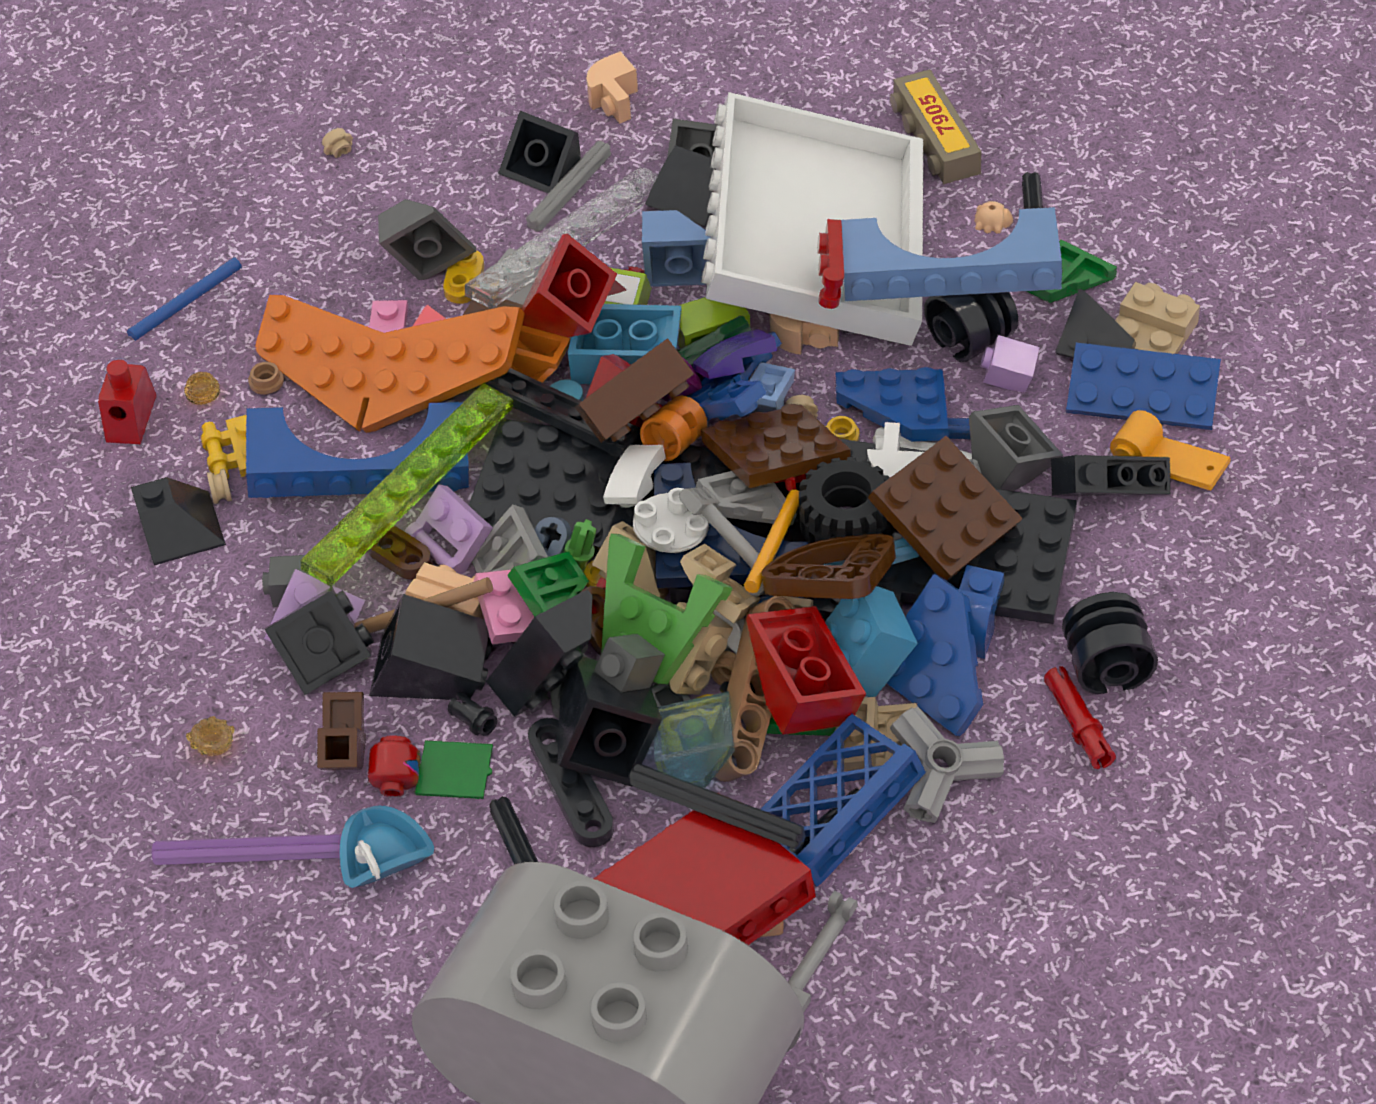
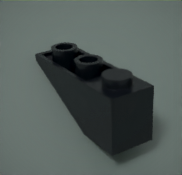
[1051,455,1171,496]

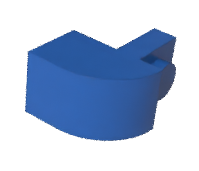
[958,565,1004,659]

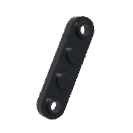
[528,718,614,847]

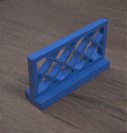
[760,714,926,887]

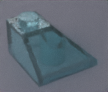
[653,692,735,788]

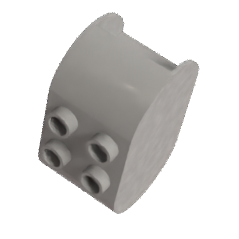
[412,862,804,1104]

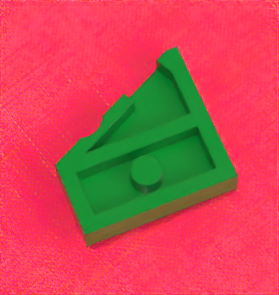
[507,551,589,617]

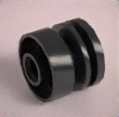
[924,292,1019,362]
[1062,592,1158,694]

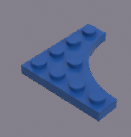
[687,332,782,421]

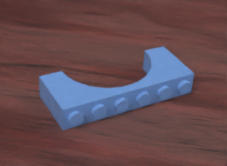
[841,207,1062,301]

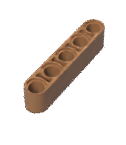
[709,596,794,782]

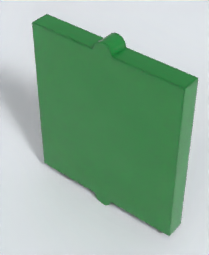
[415,740,493,799]

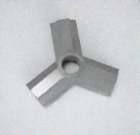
[890,706,1004,823]

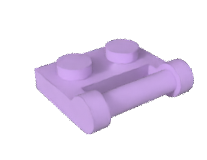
[405,484,493,574]

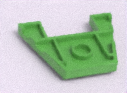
[601,533,733,684]

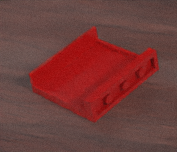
[593,793,816,945]

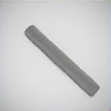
[526,140,611,231]

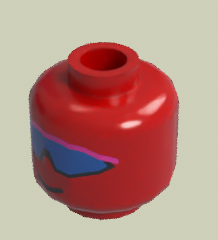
[368,735,420,796]

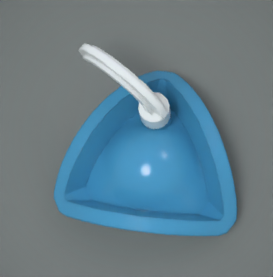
[340,805,434,888]

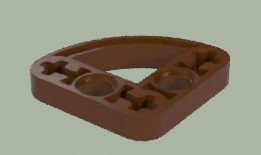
[761,534,896,599]

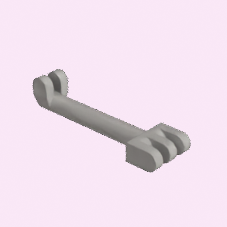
[679,487,766,596]
[788,891,858,1013]

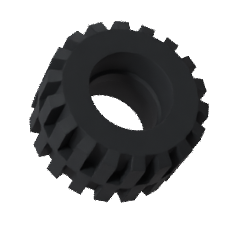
[799,457,893,544]

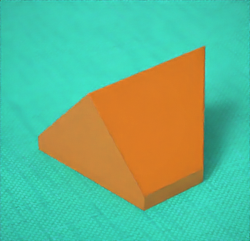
[511,325,570,382]

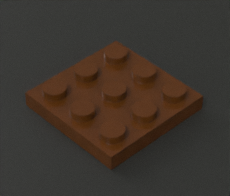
[701,404,851,488]
[868,436,1023,581]

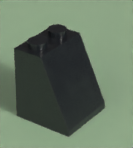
[369,594,493,700]
[558,656,662,787]

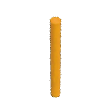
[744,490,800,593]

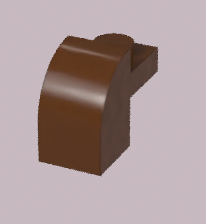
[317,692,366,770]

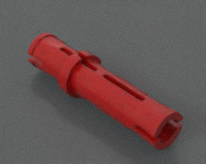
[1044,666,1116,769]

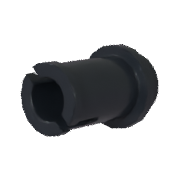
[448,692,497,736]

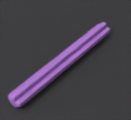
[151,834,342,865]

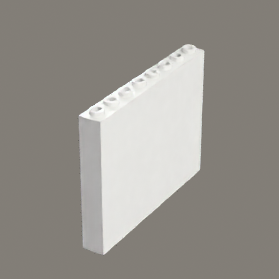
[702,92,923,346]

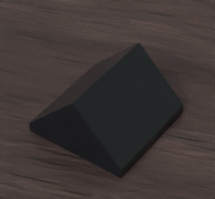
[498,111,581,193]

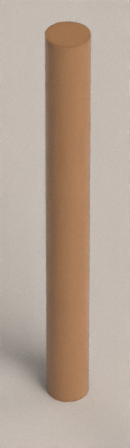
[355,577,493,633]

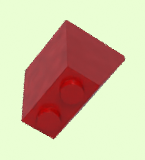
[521,233,617,338]

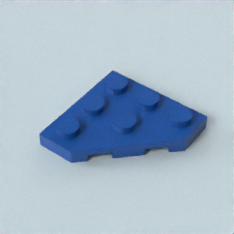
[836,367,949,442]
[887,574,983,737]

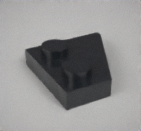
[1055,289,1136,359]

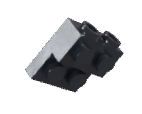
[265,587,374,695]

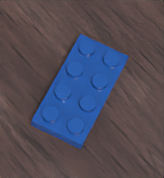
[1066,343,1221,430]

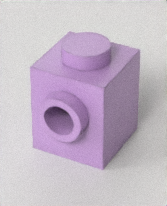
[980,335,1040,393]

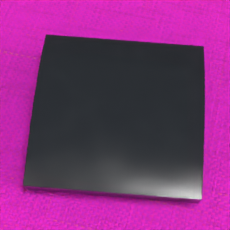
[645,145,716,227]

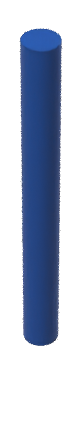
[127,257,242,341]

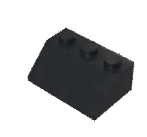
[486,589,592,717]

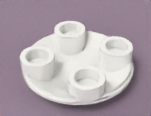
[633,488,709,553]

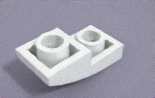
[603,445,666,508]

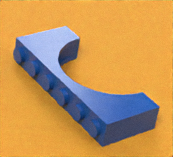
[246,402,469,498]

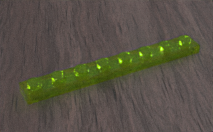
[300,383,512,587]

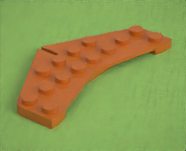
[256,294,525,433]

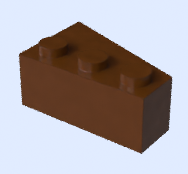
[575,338,694,443]

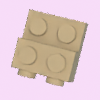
[1115,282,1200,354]

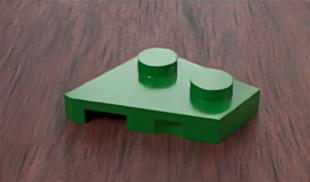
[1026,240,1117,303]

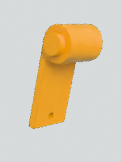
[1110,410,1231,491]

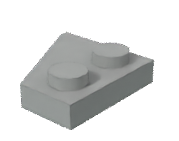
[695,471,797,525]
[472,504,548,573]

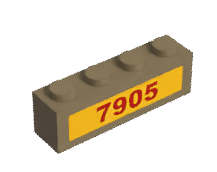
[890,69,982,185]

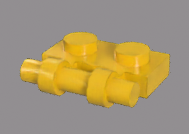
[201,415,246,479]

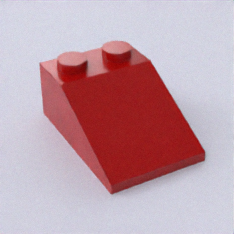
[746,606,866,735]

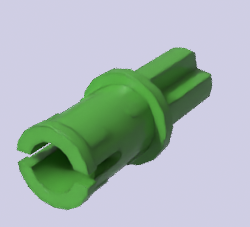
[564,519,596,571]

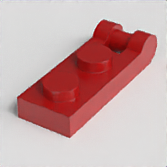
[817,219,844,309]

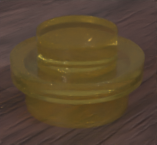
[184,372,220,405]

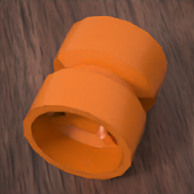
[640,395,707,461]

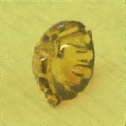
[186,716,235,756]

